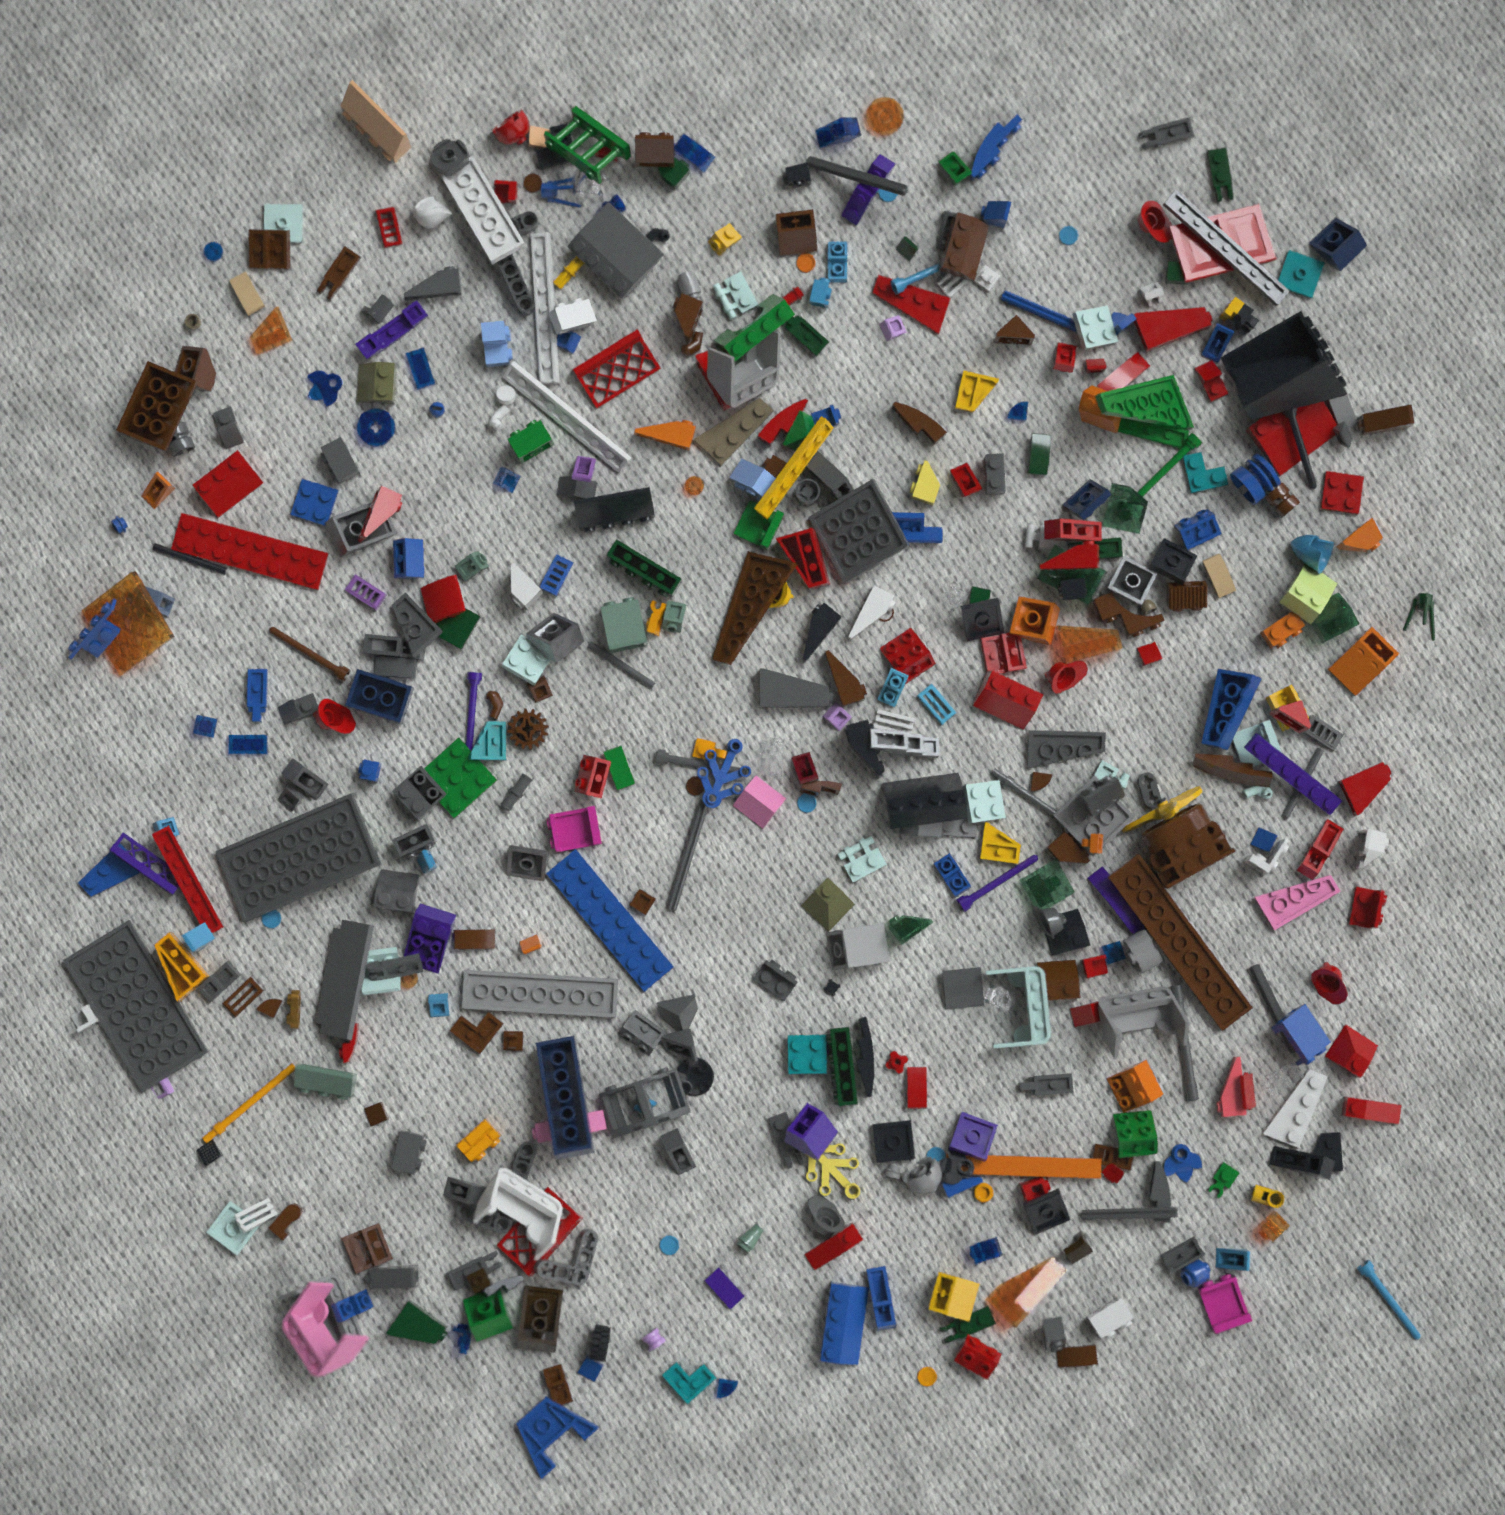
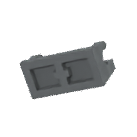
[1160,1236,1205,1274]

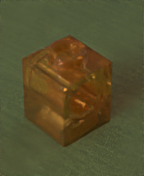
[1257,1211,1290,1242]

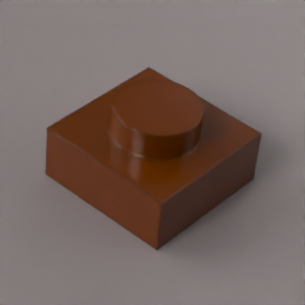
[630,889,656,915]

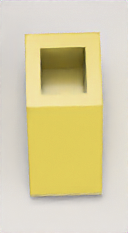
[909,460,940,506]

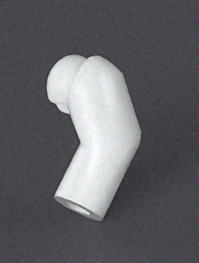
[488,405,510,430]

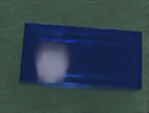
[406,347,435,390]
[229,735,268,754]

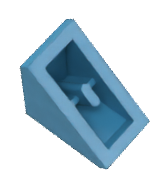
[182,922,215,952]
[1216,1248,1250,1271]

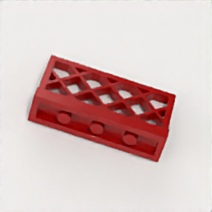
[572,329,661,409]
[497,1187,583,1277]

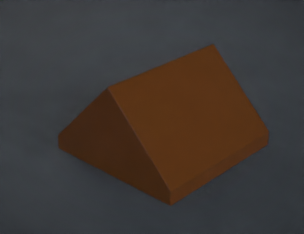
[994,315,1035,345]

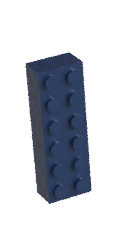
[536,1036,595,1160]

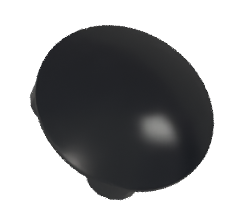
[677,1057,714,1096]

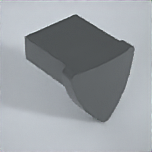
[361,294,394,324]

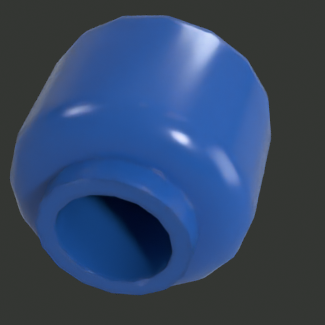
[1181,1259,1211,1288]

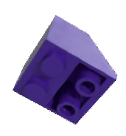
[785,1103,838,1161]

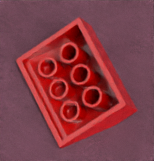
[1246,402,1337,476]

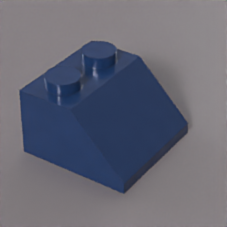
[1309,217,1367,271]

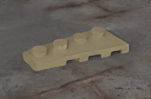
[694,398,774,466]

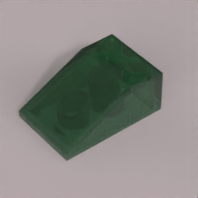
[1037,544,1108,605]

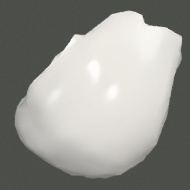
[413,197,452,228]

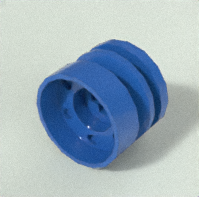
[1230,453,1281,505]

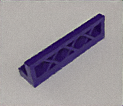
[109,832,179,896]

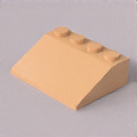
[341,80,412,163]

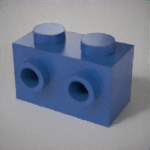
[393,538,424,579]

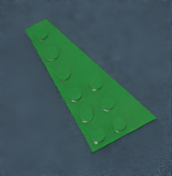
[1095,375,1194,430]

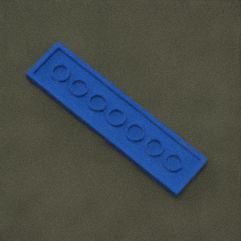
[546,849,674,992]

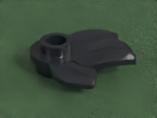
[938,1147,974,1184]

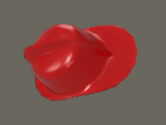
[1138,200,1172,243]
[1045,660,1088,694]
[312,698,356,734]
[1311,962,1348,1004]

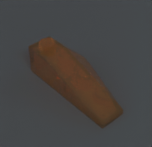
[986,1257,1067,1328]

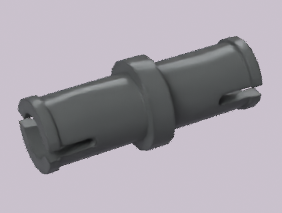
[501,773,532,811]

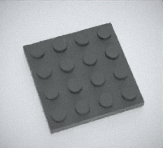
[809,479,910,584]

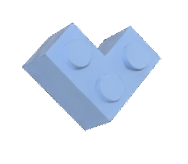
[481,321,513,367]
[729,459,776,501]

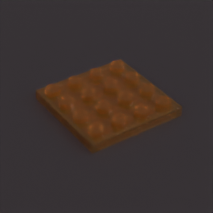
[81,571,175,676]

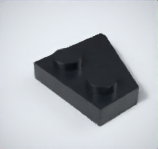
[1312,1132,1343,1172]

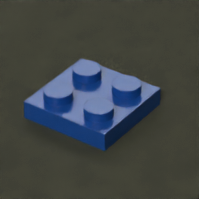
[290,479,339,526]

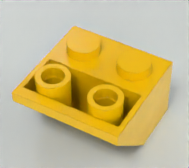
[928,1272,980,1321]

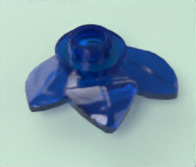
[307,370,343,406]

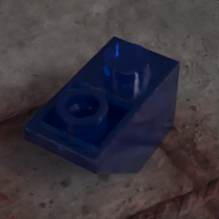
[815,117,862,148]

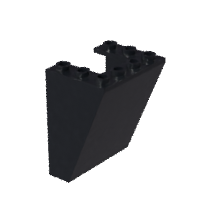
[1220,311,1347,420]

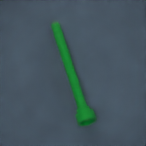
[1131,433,1203,504]

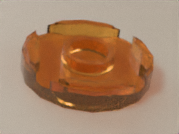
[866,97,904,135]

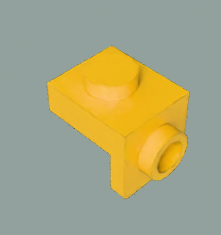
[708,223,742,256]

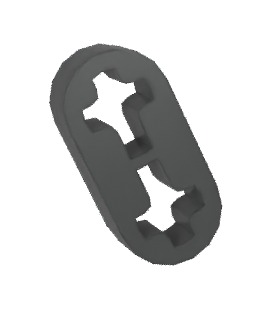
[1138,772,1161,808]

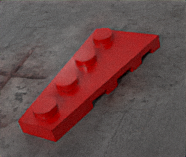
[873,275,951,335]

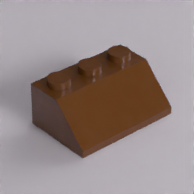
[938,212,989,281]

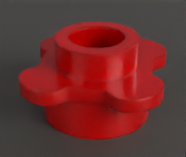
[886,1051,908,1073]

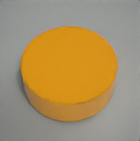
[974,1183,994,1202]

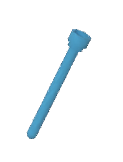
[890,263,940,294]
[1357,1260,1421,1340]

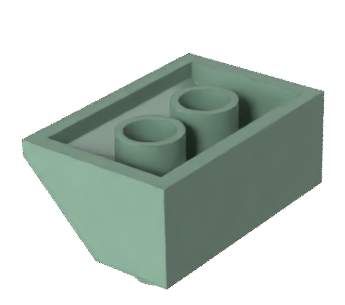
[294,1063,357,1100]

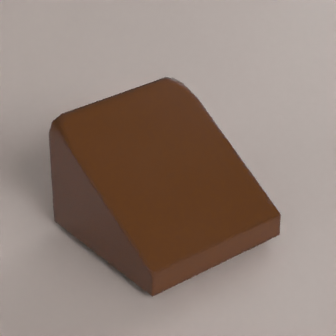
[527,675,553,703]
[364,1102,389,1126]

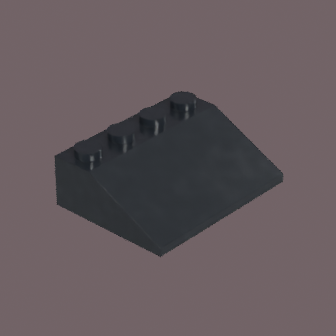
[573,487,655,533]
[883,773,967,829]

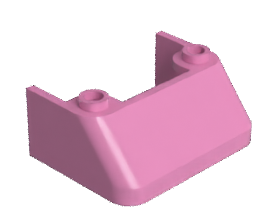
[282,1282,369,1377]

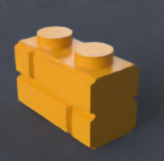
[457,1119,502,1162]

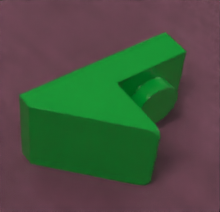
[938,151,972,186]

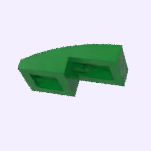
[603,745,635,790]

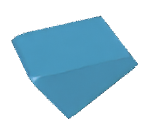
[152,817,179,836]
[428,993,450,1017]

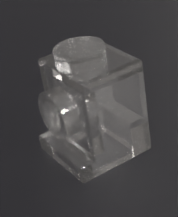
[983,984,1016,1012]

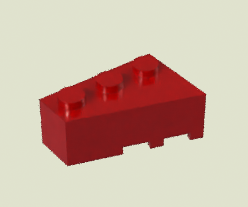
[775,528,830,590]

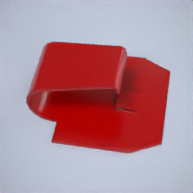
[1101,1163,1124,1184]

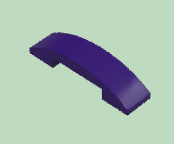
[355,300,428,360]
[1087,866,1146,935]

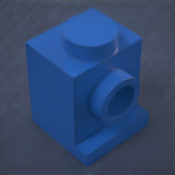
[358,759,381,782]

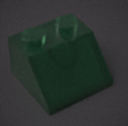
[1020,859,1075,909]

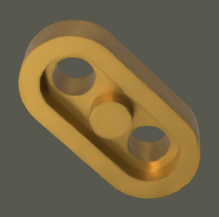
[287,990,301,1029]

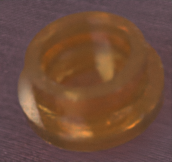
[685,476,704,495]

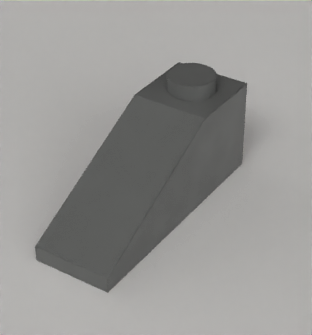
[404,266,462,301]

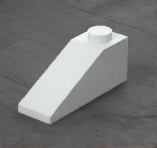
[848,586,896,640]

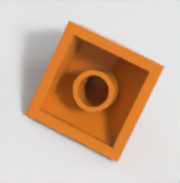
[1336,518,1383,552]

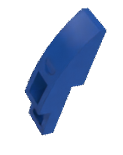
[970,114,1023,181]

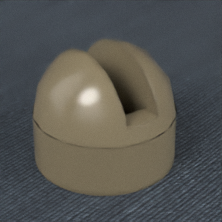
[185,313,202,330]
[1140,600,1157,616]

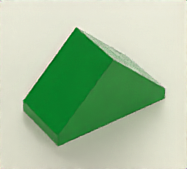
[782,411,814,451]

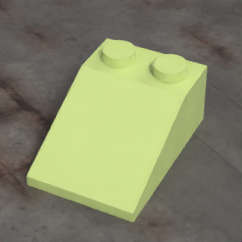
[1280,564,1337,624]

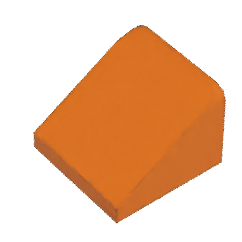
[520,934,542,954]

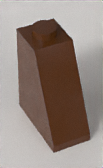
[1357,404,1415,435]

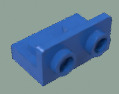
[1174,509,1222,550]

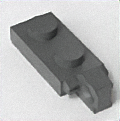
[1019,1073,1074,1096]

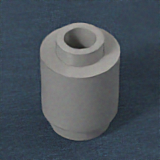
[677,271,701,299]

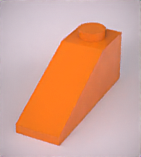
[634,420,696,451]

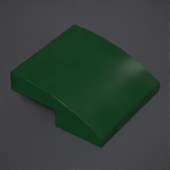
[436,608,481,650]

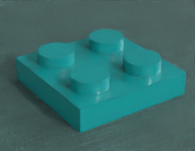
[788,1034,827,1074]

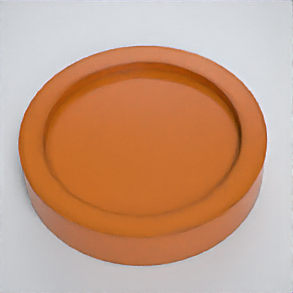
[796,253,815,272]

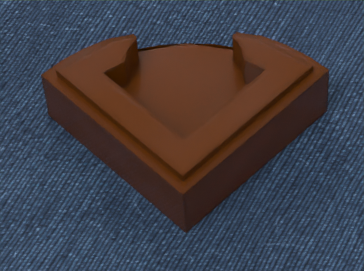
[1030,772,1052,791]
[257,999,283,1018]

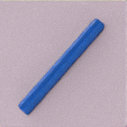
[1001,291,1078,333]

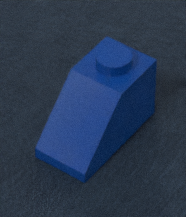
[980,201,1012,228]

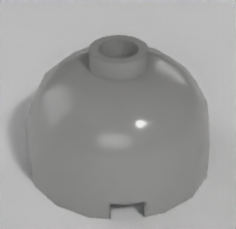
[902,1157,942,1194]

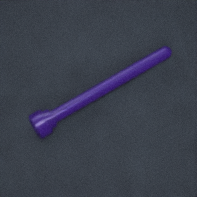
[465,672,482,751]
[956,855,1038,912]

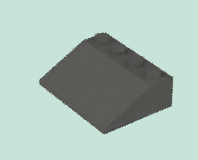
[567,202,664,298]

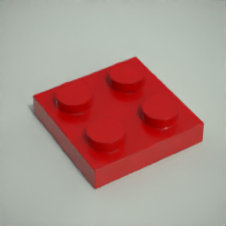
[1320,471,1364,515]

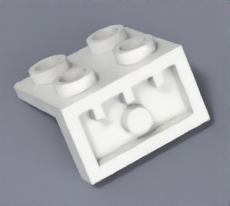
[1244,838,1289,874]

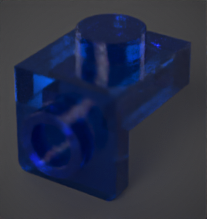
[970,1237,1003,1265]

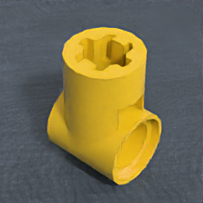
[1251,1184,1285,1208]

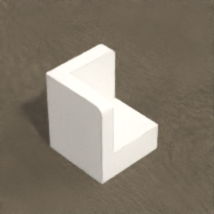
[71,1004,99,1033]

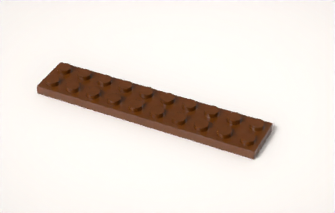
[1107,854,1253,1031]

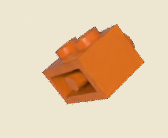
[1260,612,1305,649]

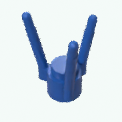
[541,175,586,208]

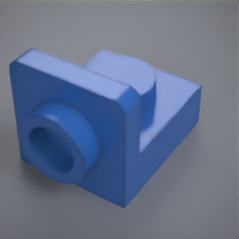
[811,404,841,427]

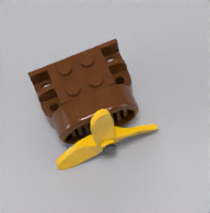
[1122,786,1236,889]

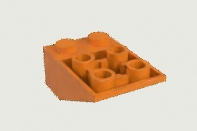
[1328,627,1399,696]

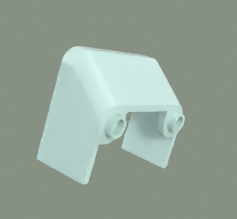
[986,966,1051,1048]

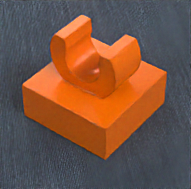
[1082,833,1103,853]

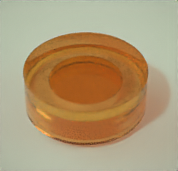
[401,974,418,988]

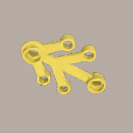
[805,1143,860,1199]

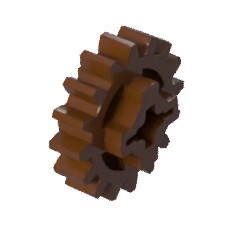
[507,708,549,750]

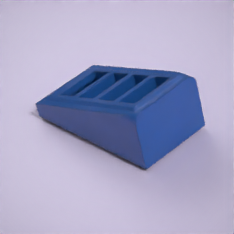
[539,554,574,597]
[941,1176,983,1197]

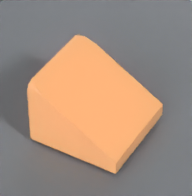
[529,126,550,148]

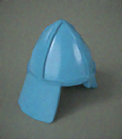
[1290,534,1334,574]

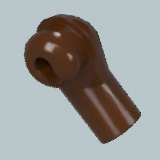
[486,691,503,719]

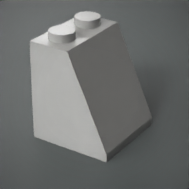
[826,923,890,970]

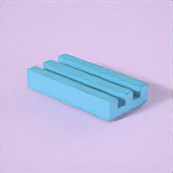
[917,684,956,725]

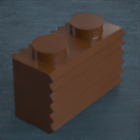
[1167,581,1208,612]

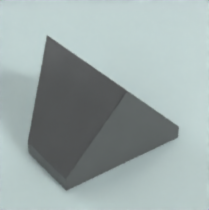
[657,994,698,1031]

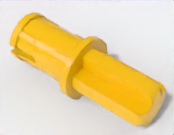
[553,256,584,289]

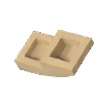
[229,271,265,316]
[1202,553,1236,598]

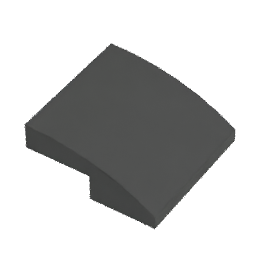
[942,967,984,1009]

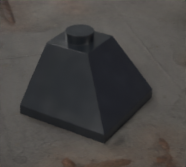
[1045,909,1090,956]

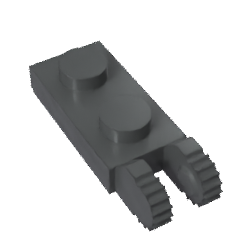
[1138,117,1194,149]
[366,953,423,981]
[768,1112,803,1169]
[447,1251,503,1291]

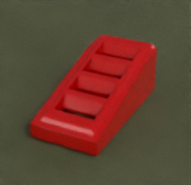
[376,206,403,248]

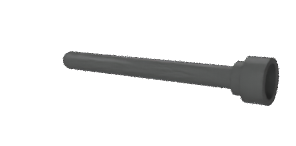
[656,749,748,775]

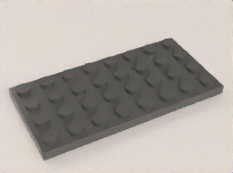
[215,793,382,923]
[63,920,209,1092]

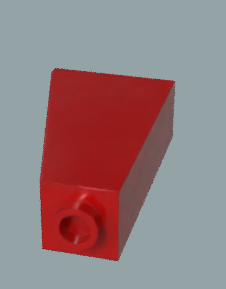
[1134,307,1213,352]

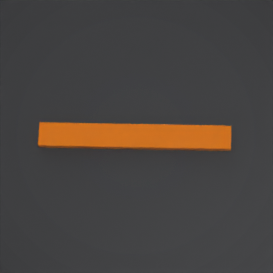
[946,1154,1101,1179]

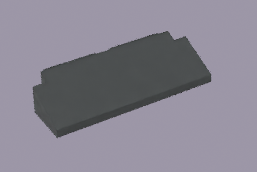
[315,920,374,1040]

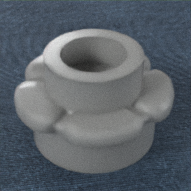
[884,1165,903,1179]

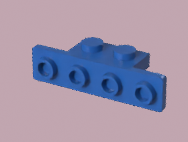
[892,512,943,543]
[68,598,120,659]

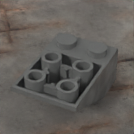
[1079,775,1125,817]

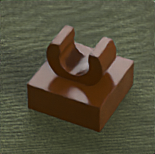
[503,1031,523,1051]

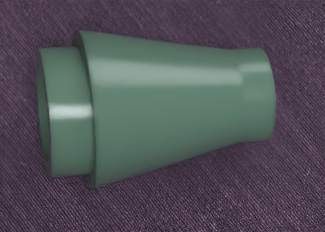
[736,1224,764,1253]

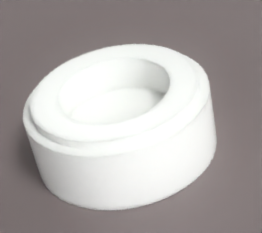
[496,386,516,405]

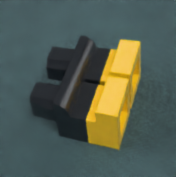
[1219,296,1259,333]

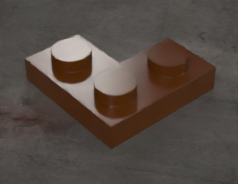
[450,1012,504,1054]

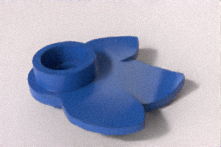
[1164,1144,1202,1182]

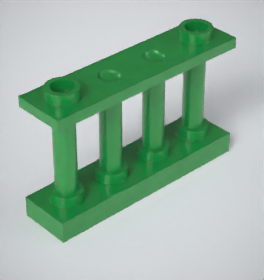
[544,106,631,184]

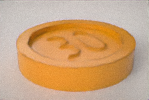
[917,1367,937,1386]

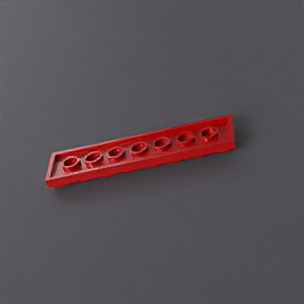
[171,513,329,590]

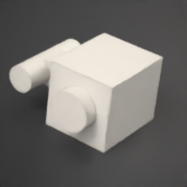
[1025,524,1059,554]

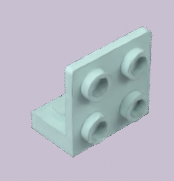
[1233,720,1281,767]
[362,947,401,995]

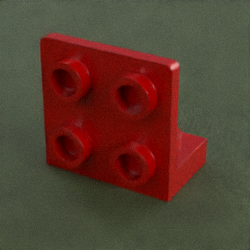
[880,628,936,684]
[1349,887,1387,929]

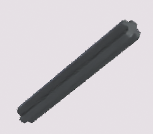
[1249,964,1296,1053]
[1082,1207,1178,1220]

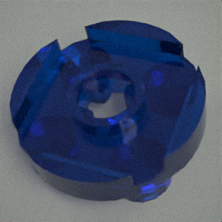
[357,408,396,447]

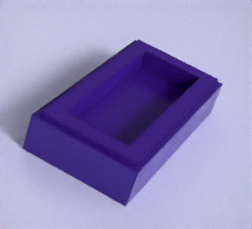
[704,1267,745,1310]

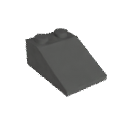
[325,502,397,558]

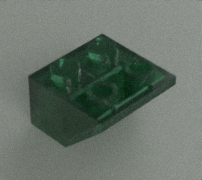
[1312,592,1360,644]

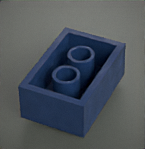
[345,669,414,724]

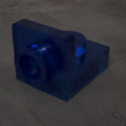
[452,1323,472,1354]

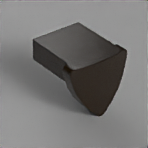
[1063,1231,1093,1264]

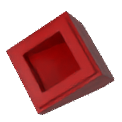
[1085,358,1107,373]
[1137,642,1163,666]

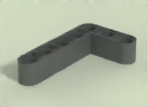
[497,211,539,316]
[457,1141,537,1233]

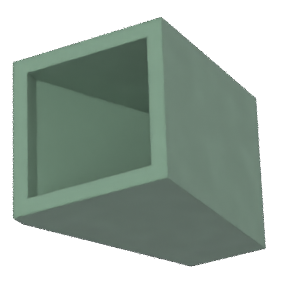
[601,597,648,653]

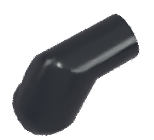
[645,228,670,242]

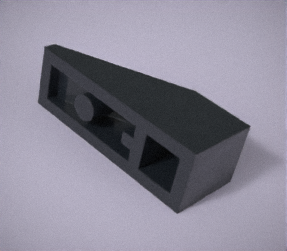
[803,603,842,663]
[1269,1146,1335,1180]

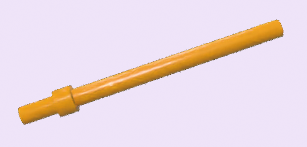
[202,1063,295,1143]

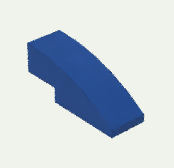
[866,1266,897,1331]

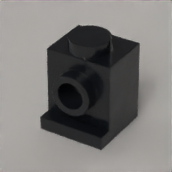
[782,163,812,188]

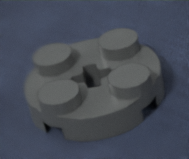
[431,139,470,176]

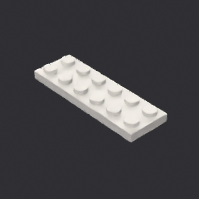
[440,156,526,264]

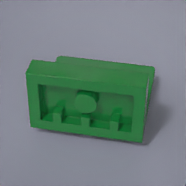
[734,500,784,550]
[1113,1110,1158,1158]

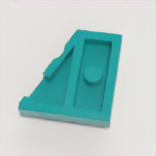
[468,721,506,760]

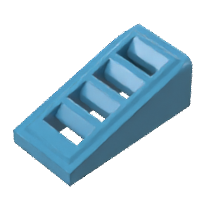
[416,850,437,874]

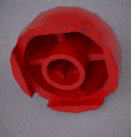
[492,109,530,145]

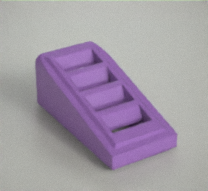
[572,456,596,482]
[345,574,387,611]

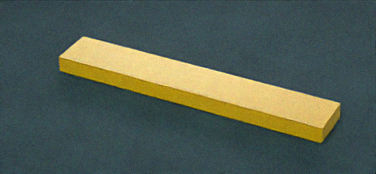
[754,416,834,520]

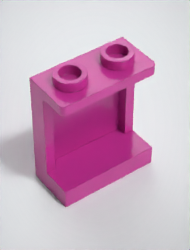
[546,806,602,852]
[1198,1273,1252,1334]

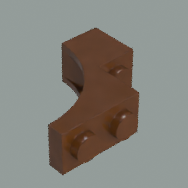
[1093,592,1165,638]

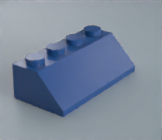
[820,1282,869,1365]

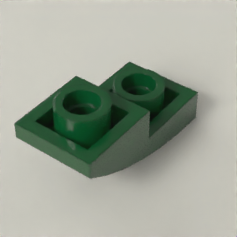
[1027,433,1051,475]

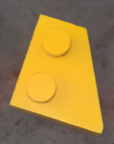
[955,370,999,413]
[980,822,1021,864]

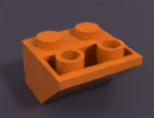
[1106,1060,1164,1113]

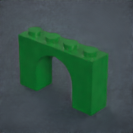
[713,294,795,361]

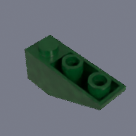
[657,153,690,190]

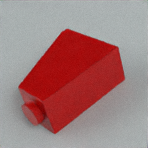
[1338,762,1392,816]

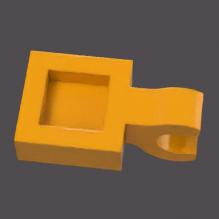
[646,600,666,636]
[692,738,727,760]

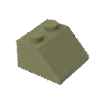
[357,362,397,404]

